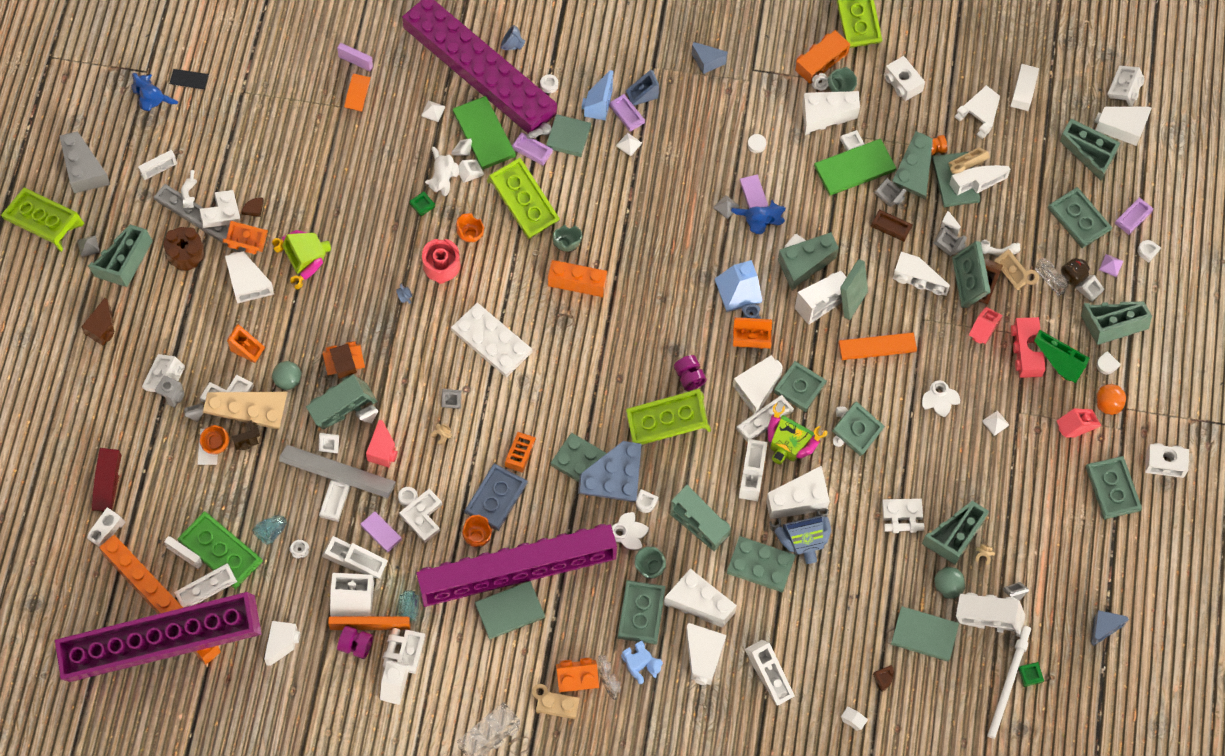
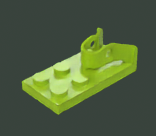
[836,0,883,48]
[487,158,560,239]
[1,188,84,252]
[626,389,711,445]

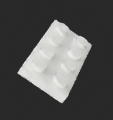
[451,302,533,378]

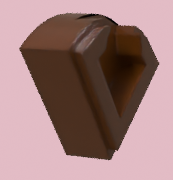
[241,197,264,217]
[873,665,894,692]

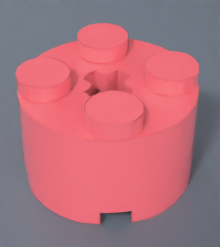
[422,239,460,284]

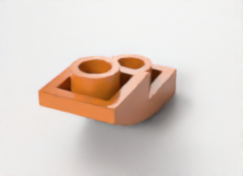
[344,73,371,112]

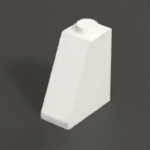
[1094,107,1152,146]
[225,251,274,304]
[733,355,783,414]
[686,623,726,685]

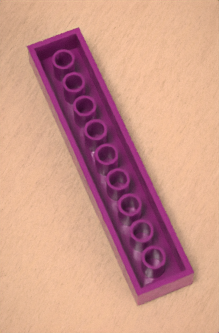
[402,0,557,134]
[416,524,617,607]
[55,592,262,682]

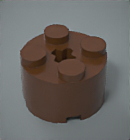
[163,227,205,271]

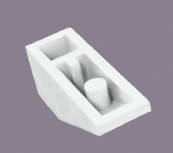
[745,640,794,706]

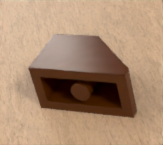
[979,259,1003,305]
[81,298,115,346]

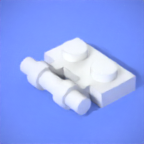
[882,499,924,533]
[382,628,426,674]

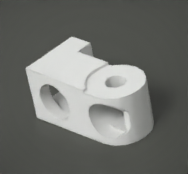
[87,507,125,547]

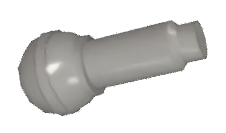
[526,123,551,139]

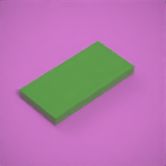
[453,96,516,170]
[814,138,896,196]
[177,511,263,590]

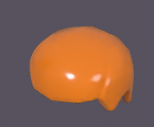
[456,213,485,243]
[1096,384,1126,415]
[200,425,230,455]
[462,515,492,547]

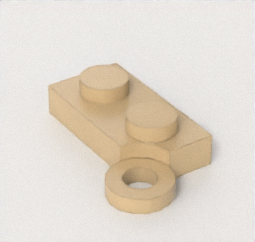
[948,147,990,174]
[994,249,1039,290]
[532,684,580,720]

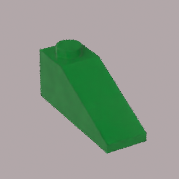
[1034,330,1090,383]

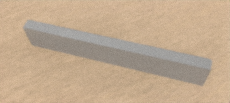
[154,184,246,253]
[279,445,396,498]

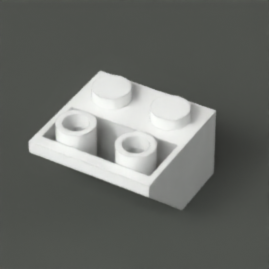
[330,573,374,616]

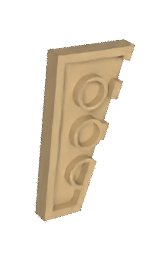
[203,392,287,430]

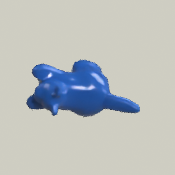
[131,73,178,111]
[731,200,786,234]

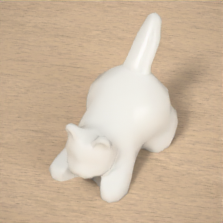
[425,147,459,196]

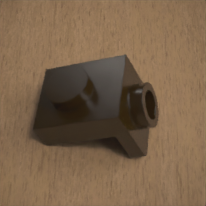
[232,420,260,450]

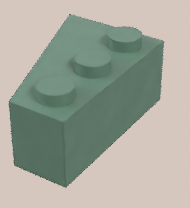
[1060,119,1120,180]
[892,131,933,199]
[88,224,153,287]
[778,232,839,291]
[1081,301,1152,345]
[306,374,378,429]
[670,485,731,552]
[922,501,989,565]

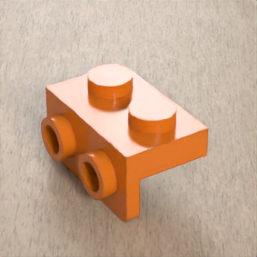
[223,221,268,254]
[733,317,772,349]
[322,341,365,376]
[556,658,599,692]

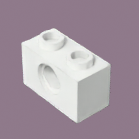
[884,56,925,101]
[1145,443,1189,478]

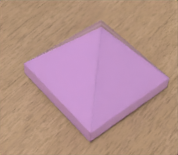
[1099,254,1123,277]

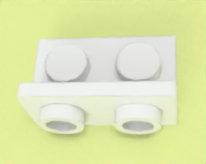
[1108,66,1144,106]
[142,354,185,392]

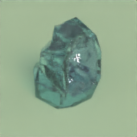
[252,515,287,545]

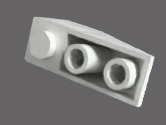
[893,252,950,296]

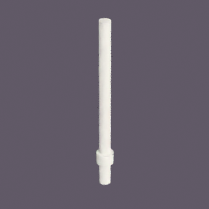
[987,626,1031,739]

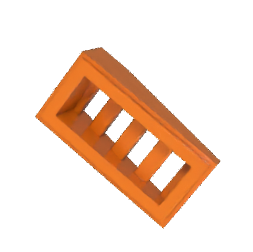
[505,432,536,473]

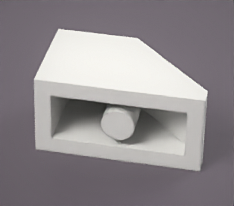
[264,621,300,666]
[380,660,410,705]

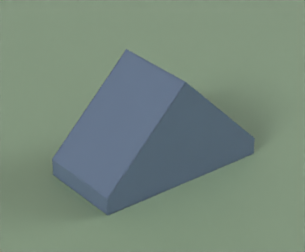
[691,42,728,74]
[626,70,659,106]
[1091,610,1129,646]

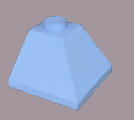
[581,70,613,120]
[715,260,762,312]

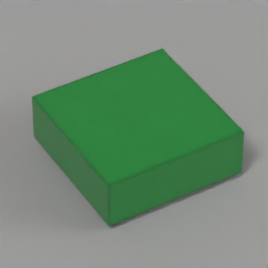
[409,191,435,217]
[1018,662,1044,687]

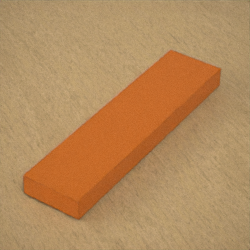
[838,332,917,360]
[328,616,411,630]

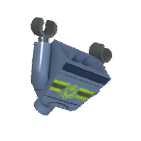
[769,508,831,564]

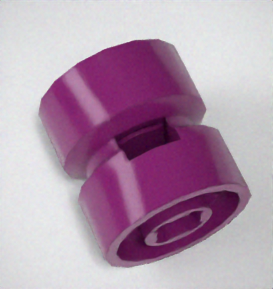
[673,355,707,391]
[337,626,373,659]

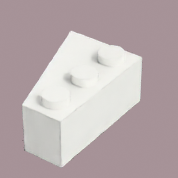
[802,91,860,135]
[795,271,847,325]
[766,466,830,519]
[664,569,737,628]
[956,593,1025,637]

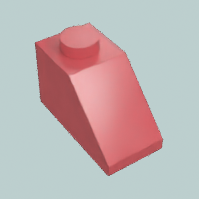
[969,307,1003,344]
[1056,409,1101,438]
[366,420,398,468]

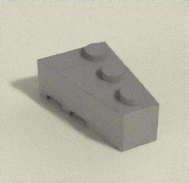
[60,131,111,193]

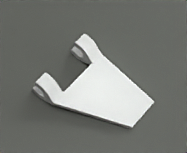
[955,85,1000,139]

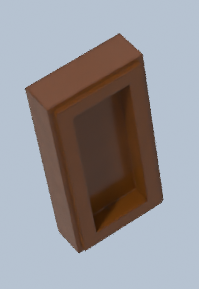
[871,209,913,242]
[330,344,357,378]

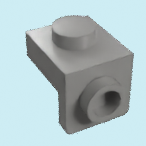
[874,178,907,207]
[933,227,967,256]
[155,375,184,408]

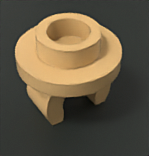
[431,423,452,444]
[975,544,995,565]

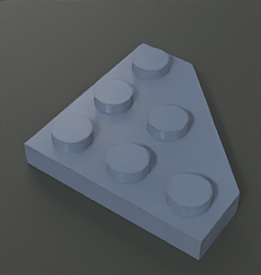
[578,441,642,502]

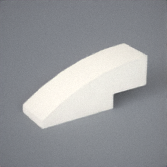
[1010,64,1039,111]
[949,165,1010,195]
[739,439,768,501]
[322,536,388,579]

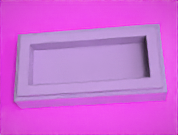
[337,43,373,71]
[609,94,645,132]
[512,132,553,165]
[740,174,768,208]
[1115,197,1154,235]
[360,512,402,553]

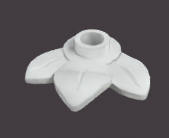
[922,380,960,417]
[612,512,649,550]

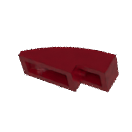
[92,448,122,512]

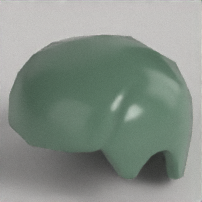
[828,67,857,92]
[552,225,583,252]
[272,361,302,390]
[634,546,666,579]
[934,567,965,599]

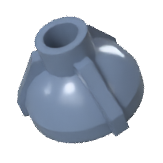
[500,25,525,50]

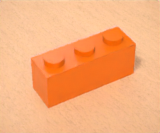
[795,30,850,84]
[548,260,607,297]

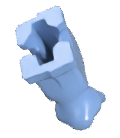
[621,641,663,684]

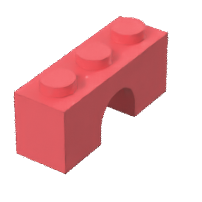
[1011,317,1045,378]

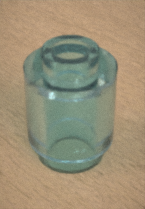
[399,591,419,621]

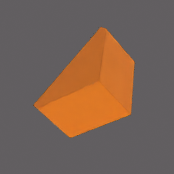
[227,324,265,363]

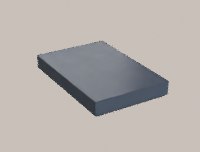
[464,463,528,531]

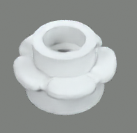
[812,73,828,91]
[290,540,309,559]

